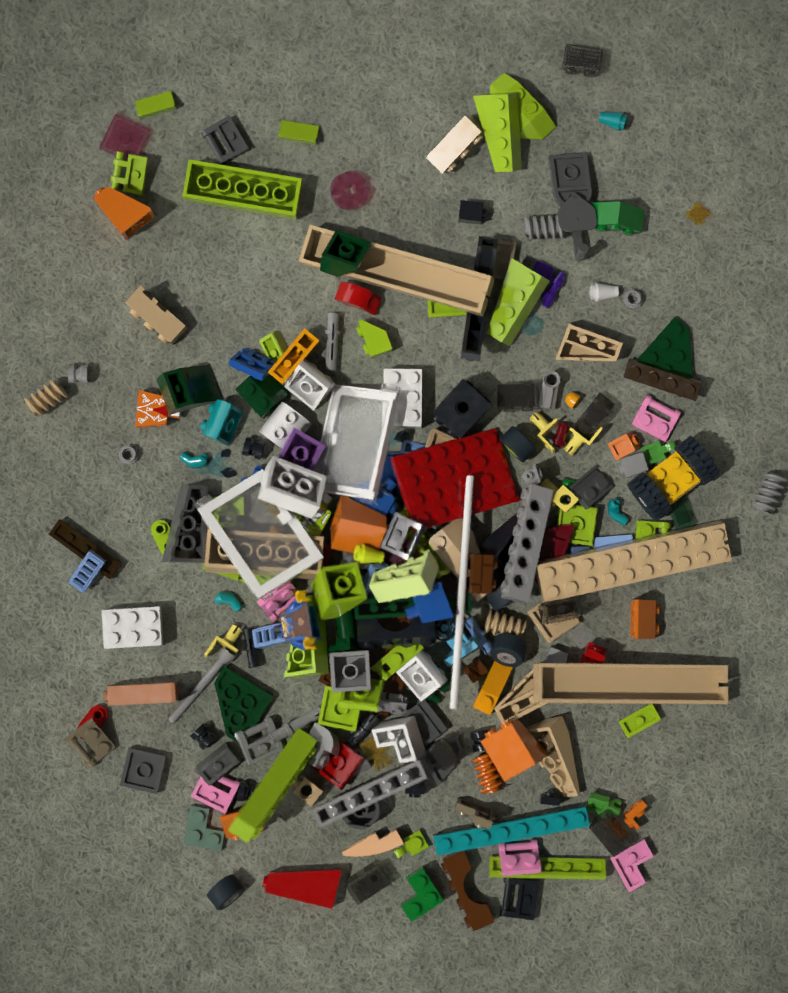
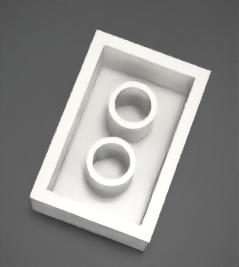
[383,369,422,429]
[258,456,327,519]
[102,607,164,649]

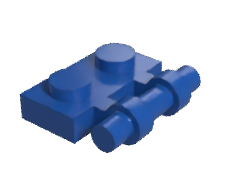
[229,348,276,381]

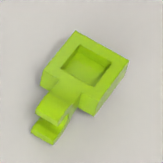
[394,830,429,858]

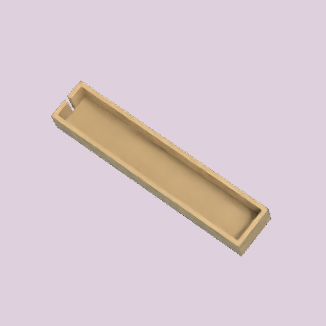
[299,225,495,316]
[535,520,732,603]
[533,663,728,704]

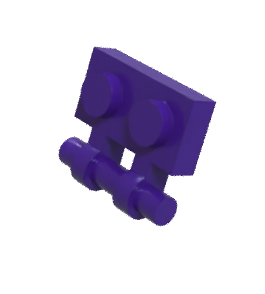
[532,260,566,309]

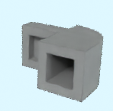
[309,723,340,770]

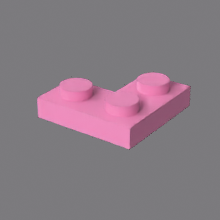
[610,839,654,892]

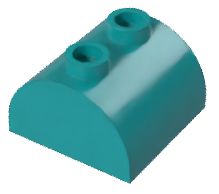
[200,399,244,447]

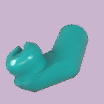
[179,451,209,469]
[607,499,629,526]
[214,592,243,612]

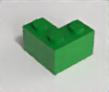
[591,201,645,236]
[401,866,444,922]

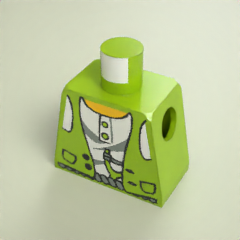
[293,493,333,536]

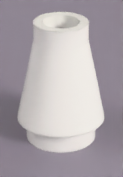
[589,283,619,302]

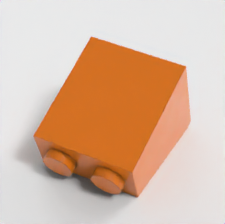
[93,186,155,240]
[331,495,389,553]
[481,719,547,782]

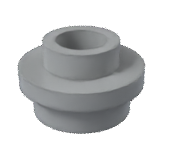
[623,289,643,309]
[119,445,138,464]

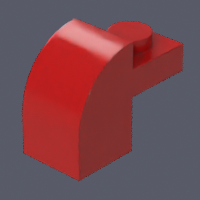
[334,282,382,315]
[578,642,607,664]

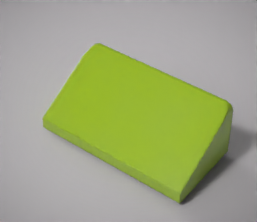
[135,91,176,119]
[278,120,319,145]
[259,331,288,362]

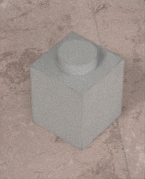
[617,452,648,478]

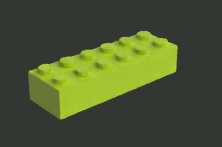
[182,159,303,220]
[228,728,317,843]

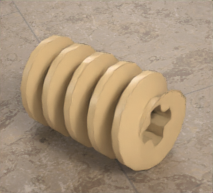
[24,379,68,417]
[484,609,527,638]

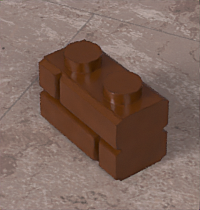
[466,553,497,594]

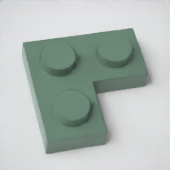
[183,805,225,851]

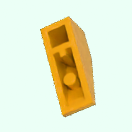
[268,328,319,385]
[472,661,513,715]

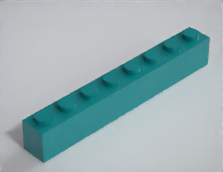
[433,806,590,856]

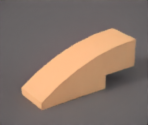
[342,829,404,857]

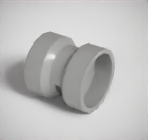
[68,364,89,384]

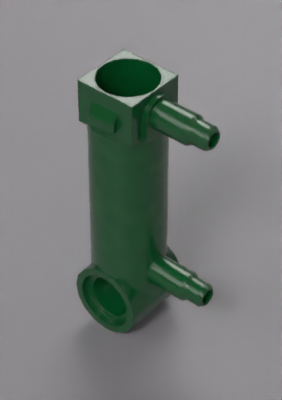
[327,608,360,653]

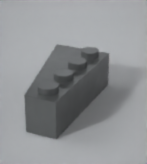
[162,485,207,563]

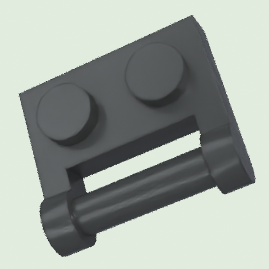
[200,115,249,165]

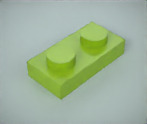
[618,704,661,738]

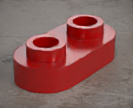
[77,705,109,740]

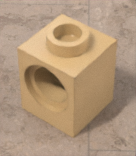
[293,776,324,806]

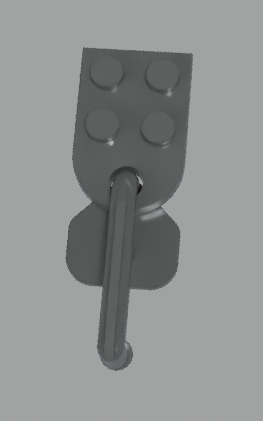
[548,153,597,262]

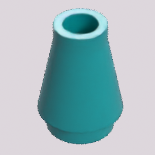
[598,111,628,131]

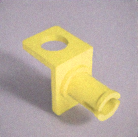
[529,411,559,454]
[563,426,604,456]
[540,479,579,513]
[204,624,243,658]

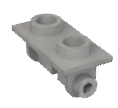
[521,464,543,485]
[374,692,407,714]

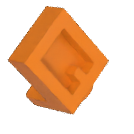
[608,431,641,460]
[623,799,647,830]

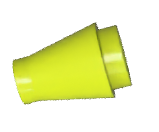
[354,544,384,563]

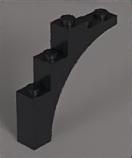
[461,236,498,361]

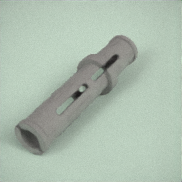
[325,313,340,371]
[268,707,320,745]

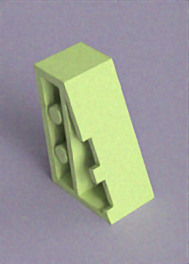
[369,550,439,603]

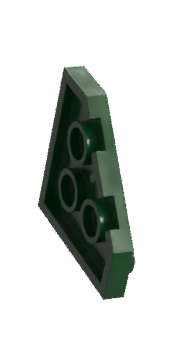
[637,317,693,397]
[214,666,274,743]

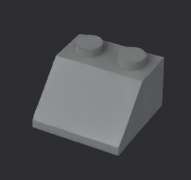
[329,651,371,692]

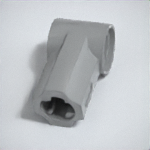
[538,371,560,410]

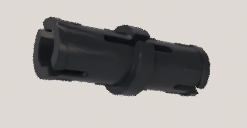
[243,628,260,668]
[347,711,381,747]

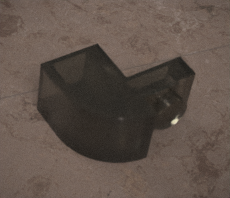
[573,392,615,439]

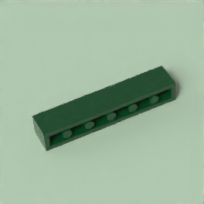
[354,593,472,620]

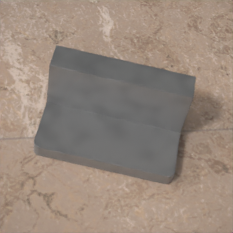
[196,742,239,786]

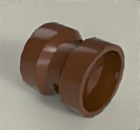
[462,656,488,683]

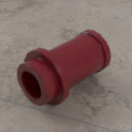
[552,423,570,448]

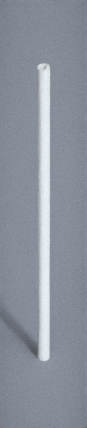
[450,476,474,709]

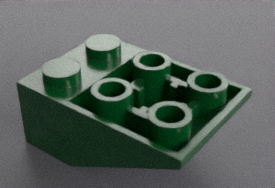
[156,365,221,415]

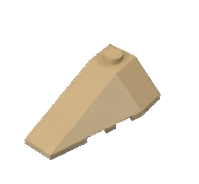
[427,518,493,601]
[526,716,580,797]

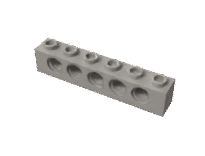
[500,484,553,604]
[312,760,427,828]

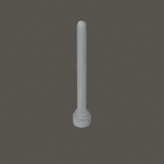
[169,647,236,723]

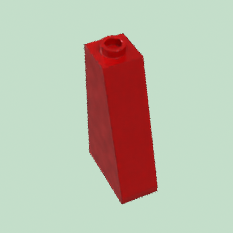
[262,868,342,909]

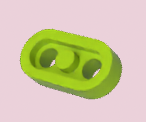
[151,520,170,555]

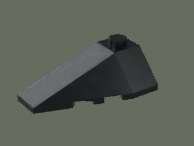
[479,502,536,576]

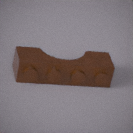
[441,850,495,932]

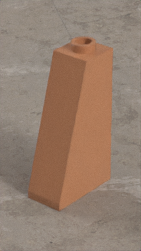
[104,682,179,706]

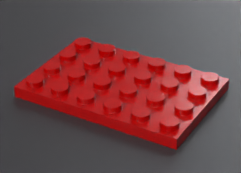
[390,428,520,532]

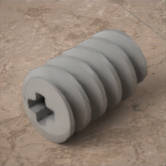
[524,215,564,240]
[751,473,788,515]

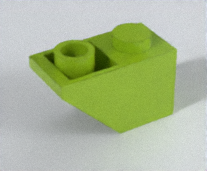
[356,320,393,359]

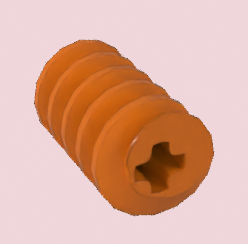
[471,753,505,794]

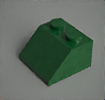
[320,230,372,277]
[235,374,290,419]

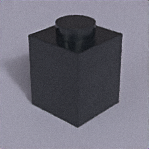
[458,200,487,225]

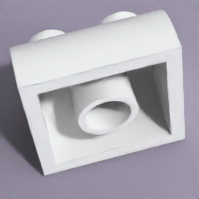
[284,359,335,411]
[259,401,312,449]
[396,650,448,701]

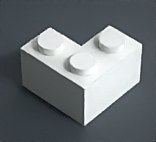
[372,716,426,763]

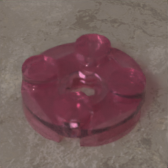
[330,171,368,210]

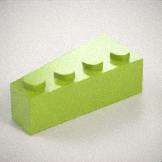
[473,92,522,172]
[487,258,549,346]
[284,595,329,678]

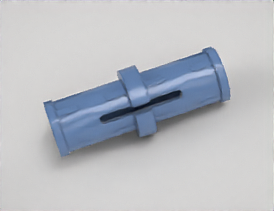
[464,616,492,655]

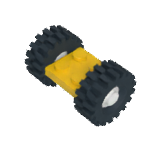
[627,436,720,522]

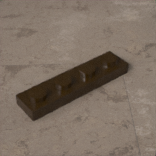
[623,358,703,401]
[49,519,122,580]

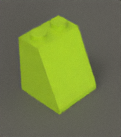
[311,562,367,620]

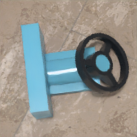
[436,617,481,667]

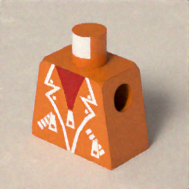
[135,390,180,428]

